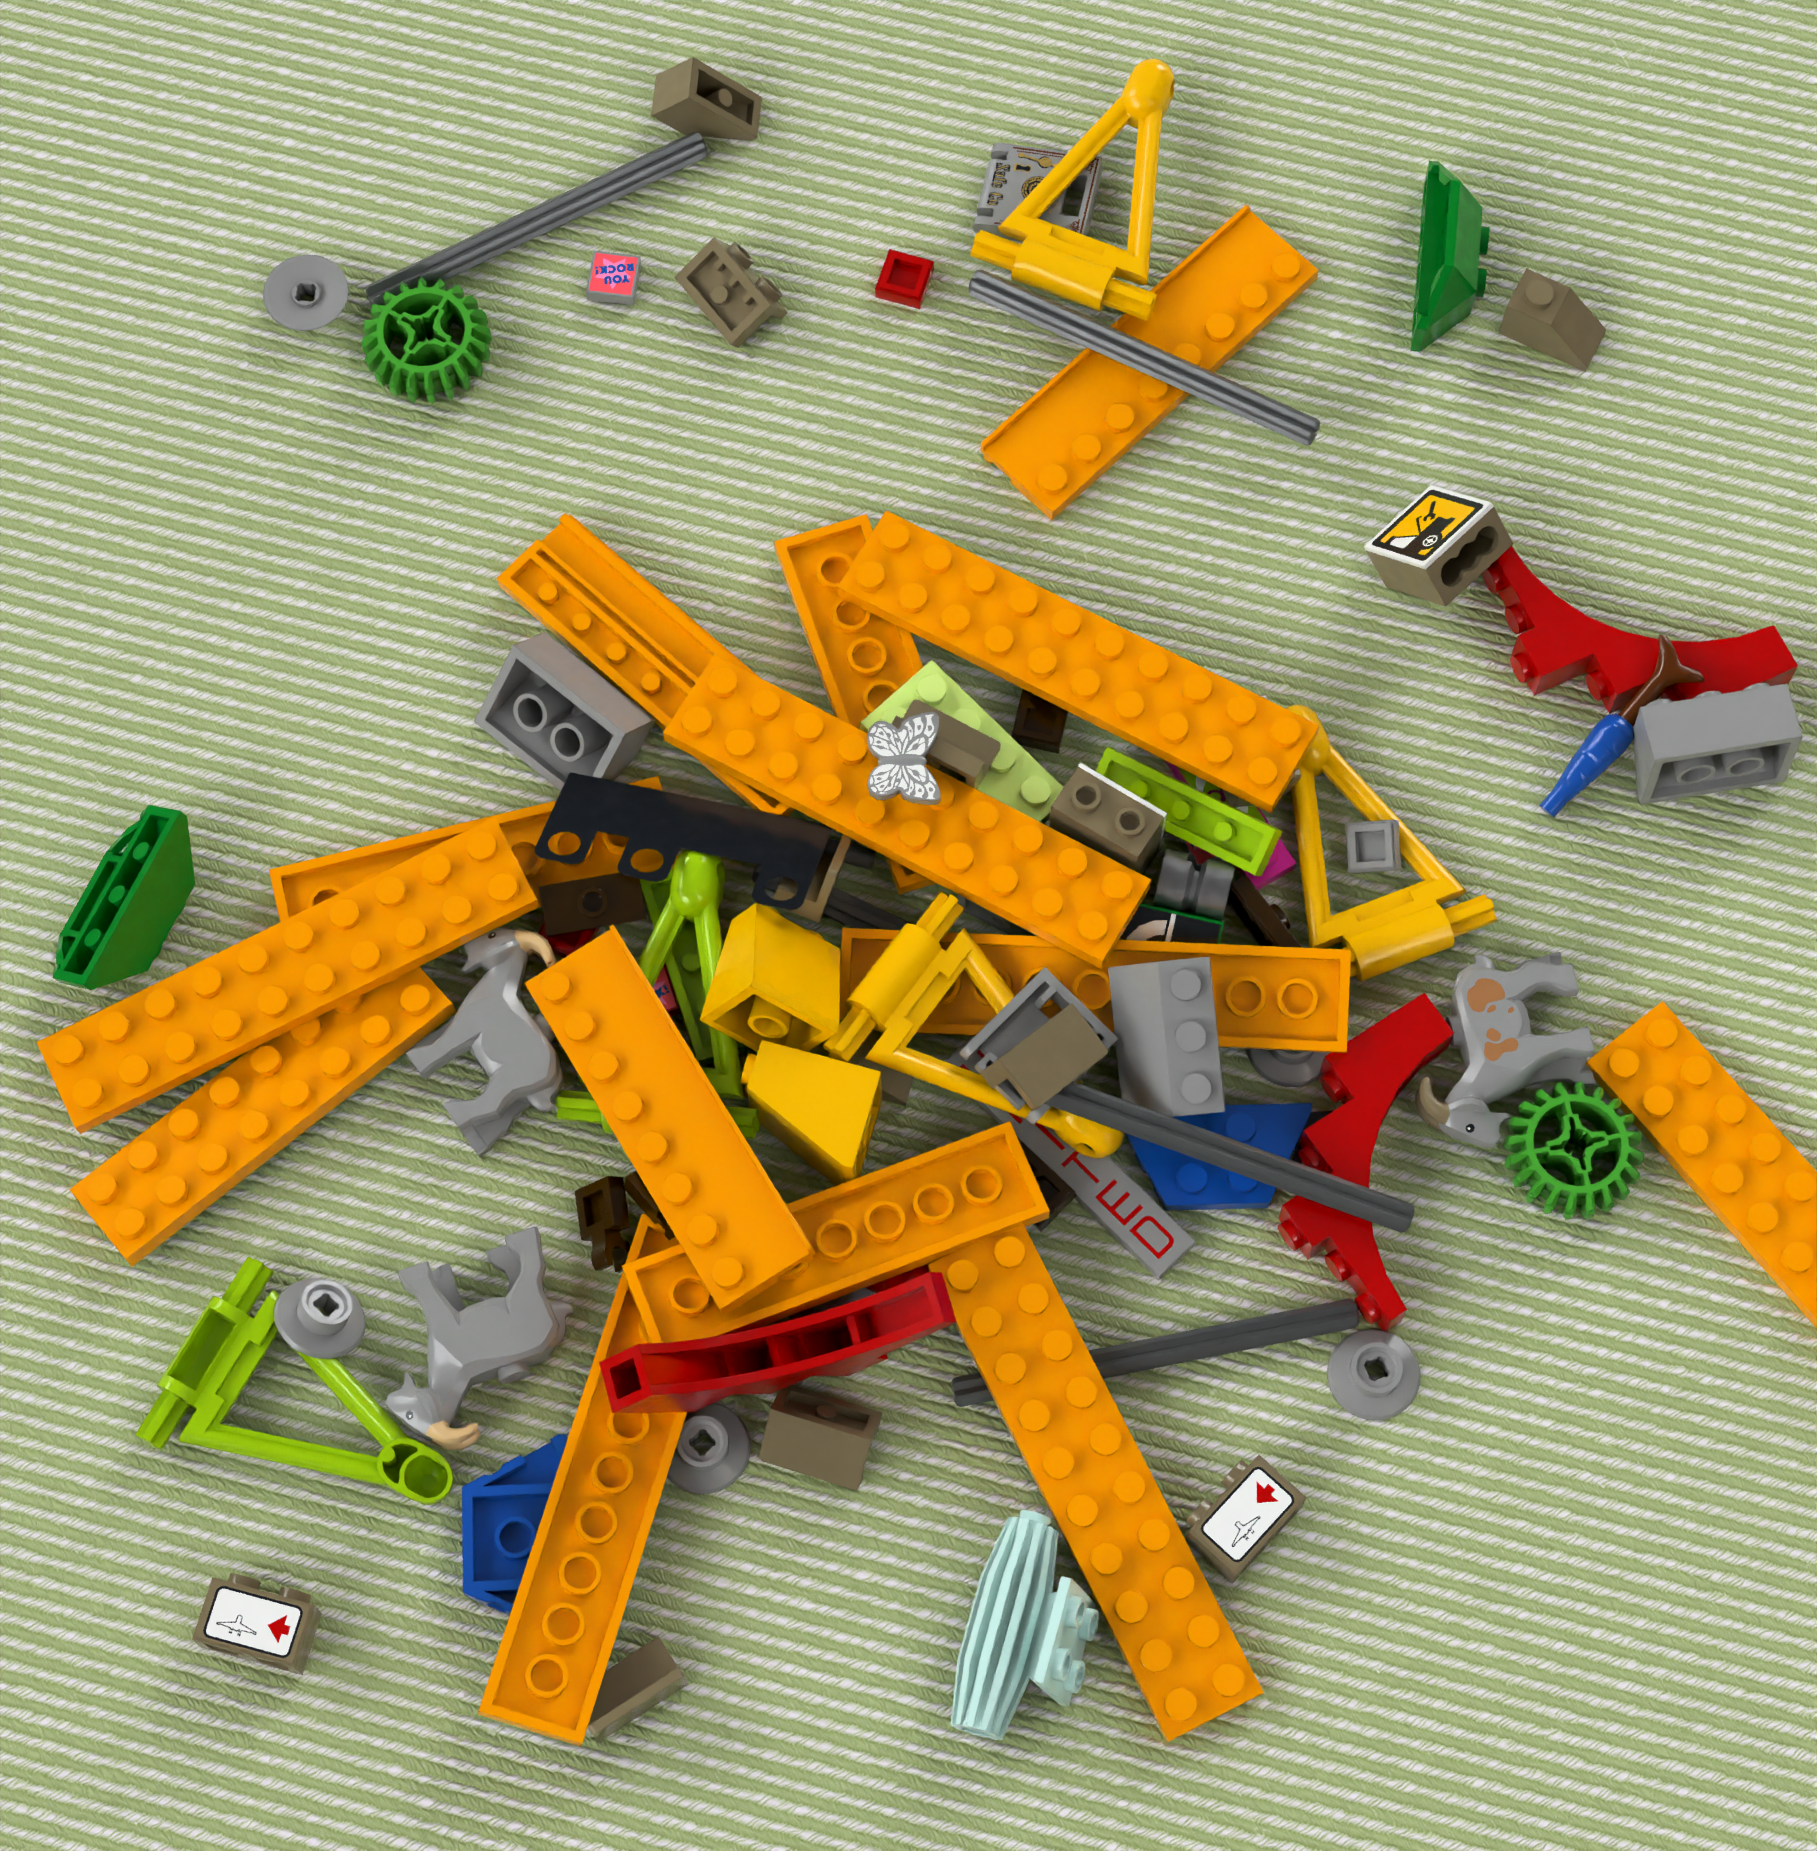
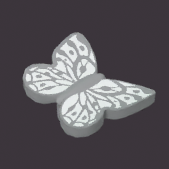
[867,712,941,805]

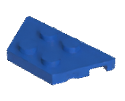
[1124,1103,1312,1211]
[462,1434,568,1616]

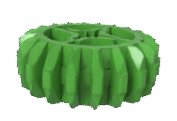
[362,277,492,404]
[1503,1081,1644,1220]

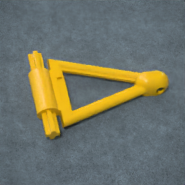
[970,58,1175,321]
[1285,705,1497,982]
[823,891,1124,1158]

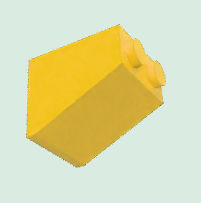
[700,902,841,1052]
[741,1040,882,1186]

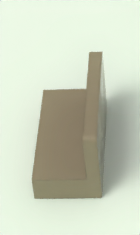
[891,699,1001,789]
[774,834,852,923]
[980,1003,1108,1110]
[759,1385,882,1490]
[588,1636,688,1743]

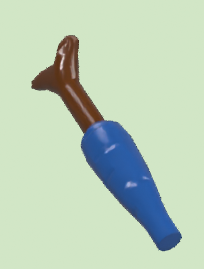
[1539,635,1705,818]

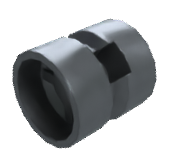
[1153,849,1235,921]

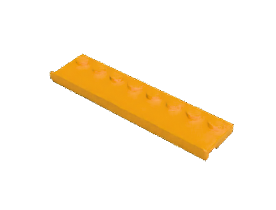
[980,204,1319,520]
[496,513,796,817]
[524,925,816,1315]

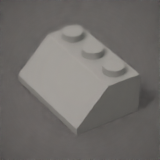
[474,632,656,791]
[1633,683,1803,805]
[1108,956,1226,1117]

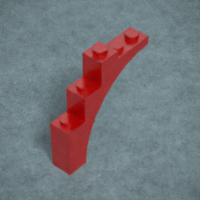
[1482,546,1798,714]
[1278,993,1454,1332]
[599,1272,957,1413]

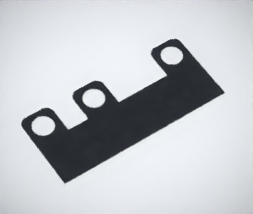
[535,772,832,910]

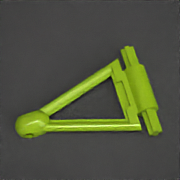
[555,849,760,1140]
[135,1257,454,1505]

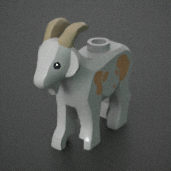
[1415,952,1595,1149]

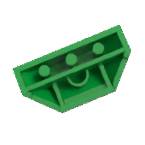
[1410,161,1490,352]
[52,805,195,990]

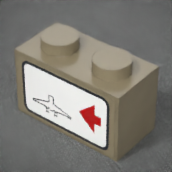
[1185,1455,1307,1584]
[192,1573,322,1675]

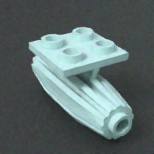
[951,1510,1099,1740]

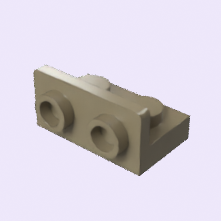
[674,238,788,348]

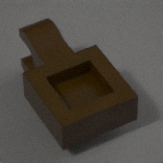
[575,1176,631,1273]

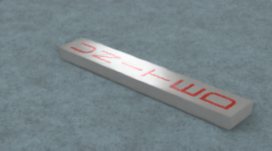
[945,1036,1195,1280]

